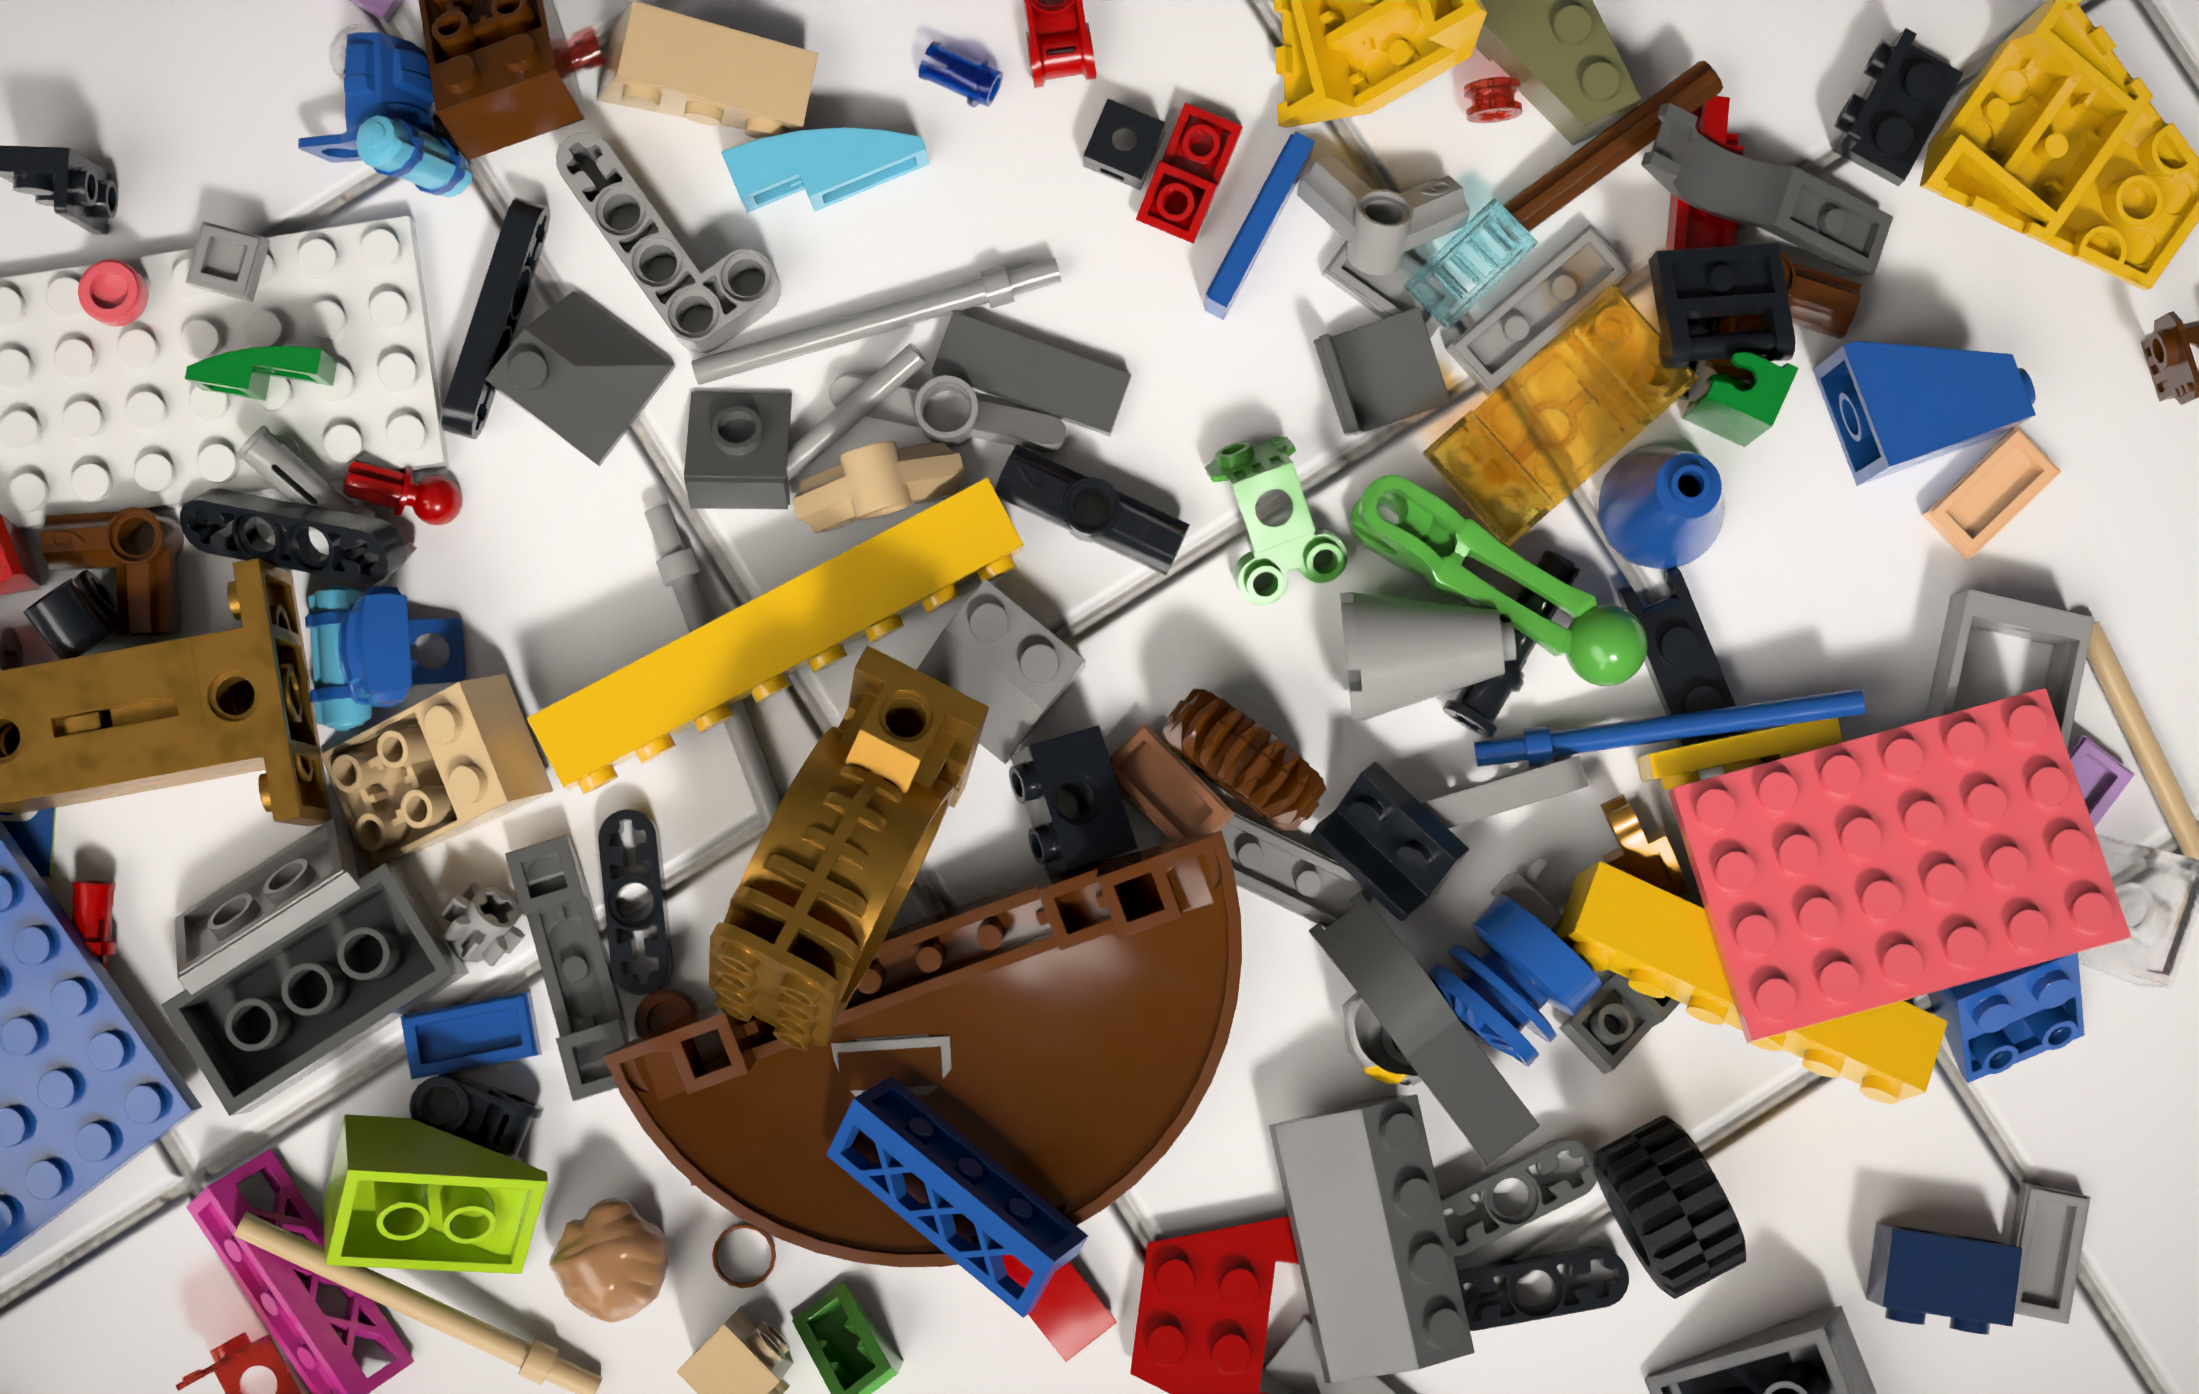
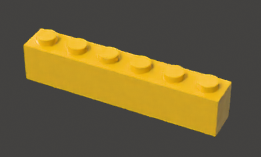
[1556,861,1948,1104]

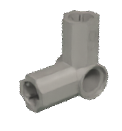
[1297,154,1470,275]

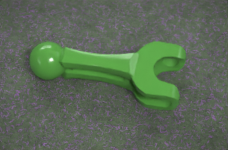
[1350,475,1648,686]

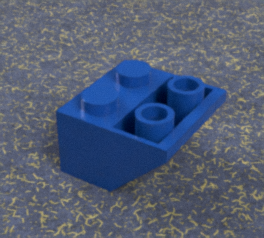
[1928,953,2085,1083]

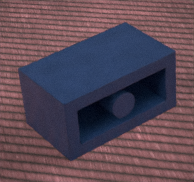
[1866,1222,2022,1335]

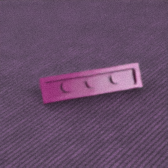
[186,1149,415,1394]

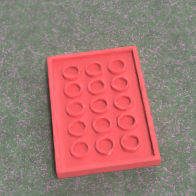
[1668,688,2131,1043]

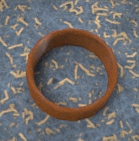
[712,1223,776,1288]

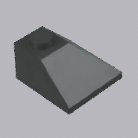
[485,291,675,467]

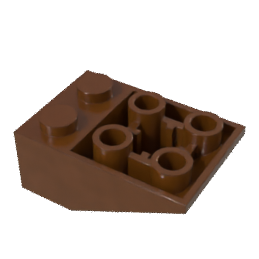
[419,0,585,161]

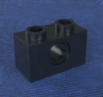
[1009,725,1138,877]

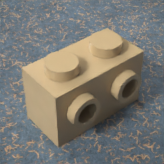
[676,1308,793,1394]

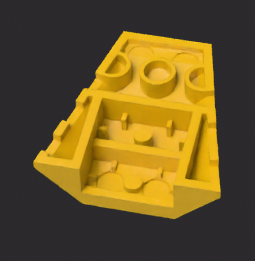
[1274,0,1487,128]
[1920,0,2199,290]

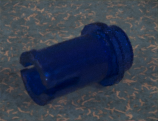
[918,41,1003,108]

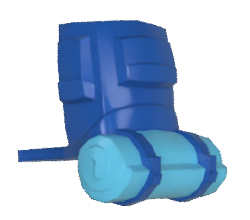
[298,32,473,198]
[305,584,466,731]

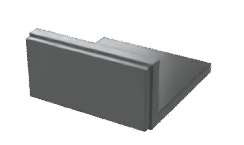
[1313,307,1451,436]
[684,392,792,509]

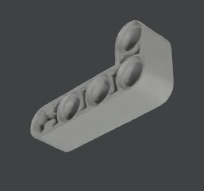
[556,132,781,353]

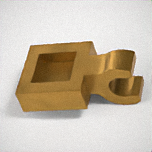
[1600,794,1691,897]

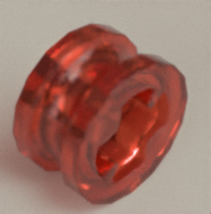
[1463,77,1523,123]

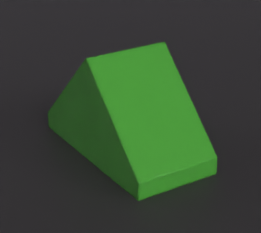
[792,1282,903,1394]

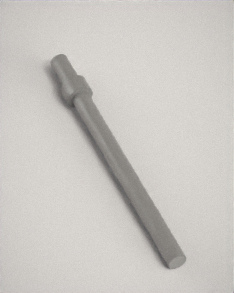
[691,258,1062,385]
[644,504,781,831]

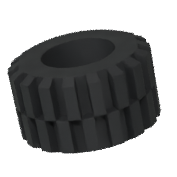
[1593,1115,1746,1299]

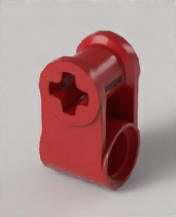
[1024,0,1096,88]

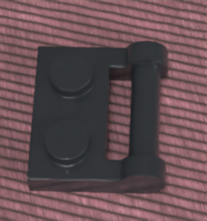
[1648,243,1796,369]

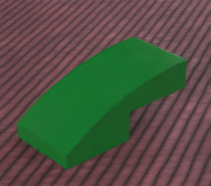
[185,346,337,401]

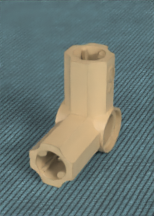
[792,441,965,533]

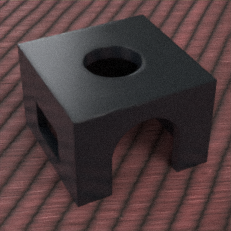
[1083,99,1166,190]

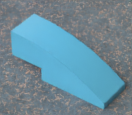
[721,127,929,213]

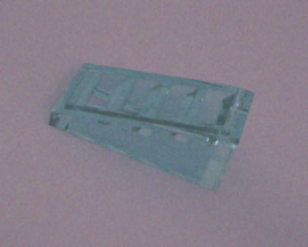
[1403,198,1538,331]

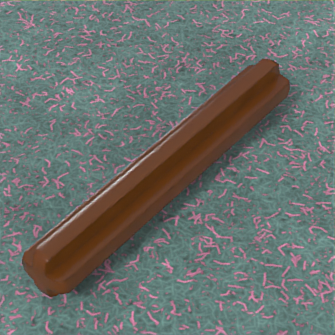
[1502,61,1723,236]

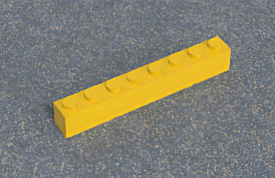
[526,477,1024,794]

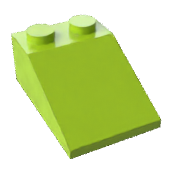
[323,1114,548,1274]

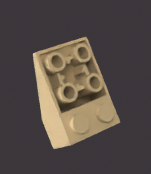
[320,673,554,871]

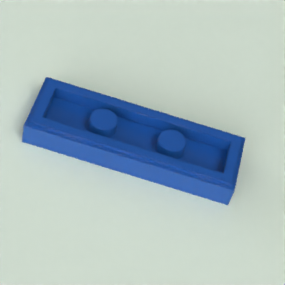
[1203,131,1315,320]

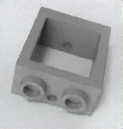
[1925,589,2094,749]

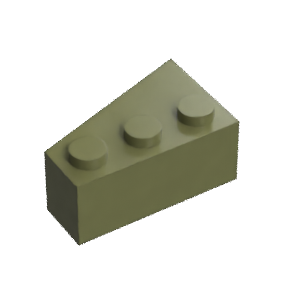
[1476,0,1642,145]

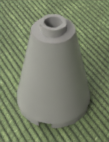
[1340,592,1516,721]

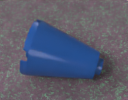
[1598,444,1725,569]

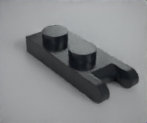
[1617,566,1736,747]

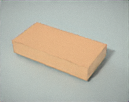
[1922,426,2061,560]

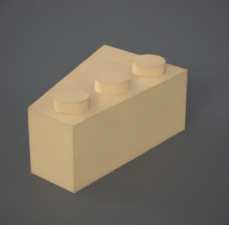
[597,0,818,139]

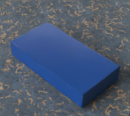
[400,992,542,1080]

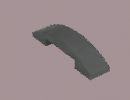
[505,834,630,1101]

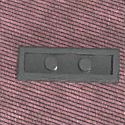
[932,311,1131,437]

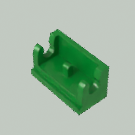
[1682,352,1799,447]

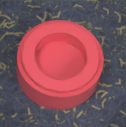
[78,259,149,327]

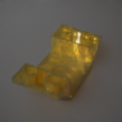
[1422,284,1700,548]

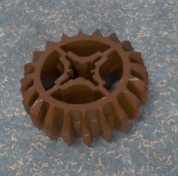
[1162,689,1326,831]

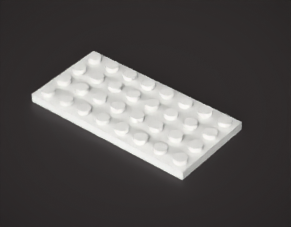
[0,216,449,532]

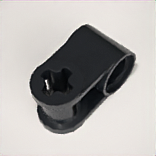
[23,570,118,660]
[409,1073,544,1162]

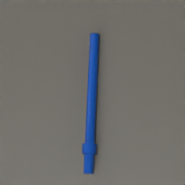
[1474,689,1865,767]

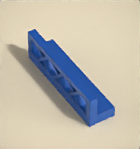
[826,1076,1088,1318]

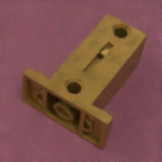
[0,558,332,827]

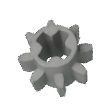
[441,883,525,966]

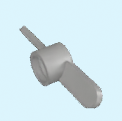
[829,372,1066,452]

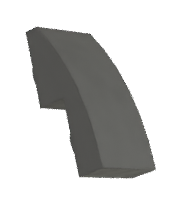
[1559,972,1680,1074]

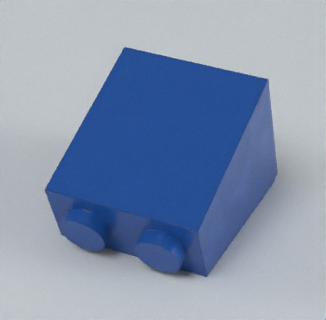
[1813,341,2036,486]

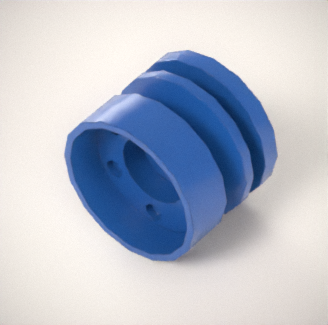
[1427,894,1603,1067]

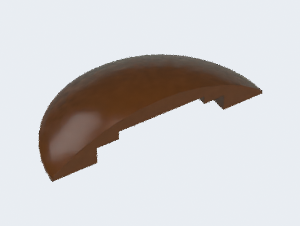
[603,831,1242,1268]

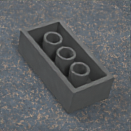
[161,863,469,1116]

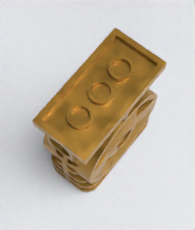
[709,645,989,1052]

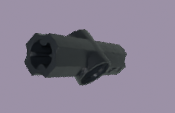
[995,444,1190,576]

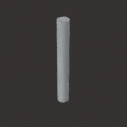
[787,343,927,482]

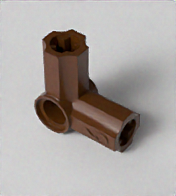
[1705,252,1862,381]
[40,507,184,635]

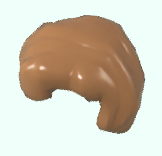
[549,1198,669,1323]

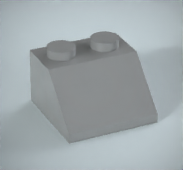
[916,579,1085,764]

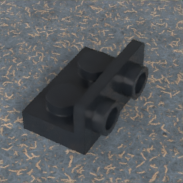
[1833,28,1963,187]
[0,145,118,235]
[1311,761,1470,921]

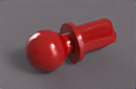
[343,460,463,525]

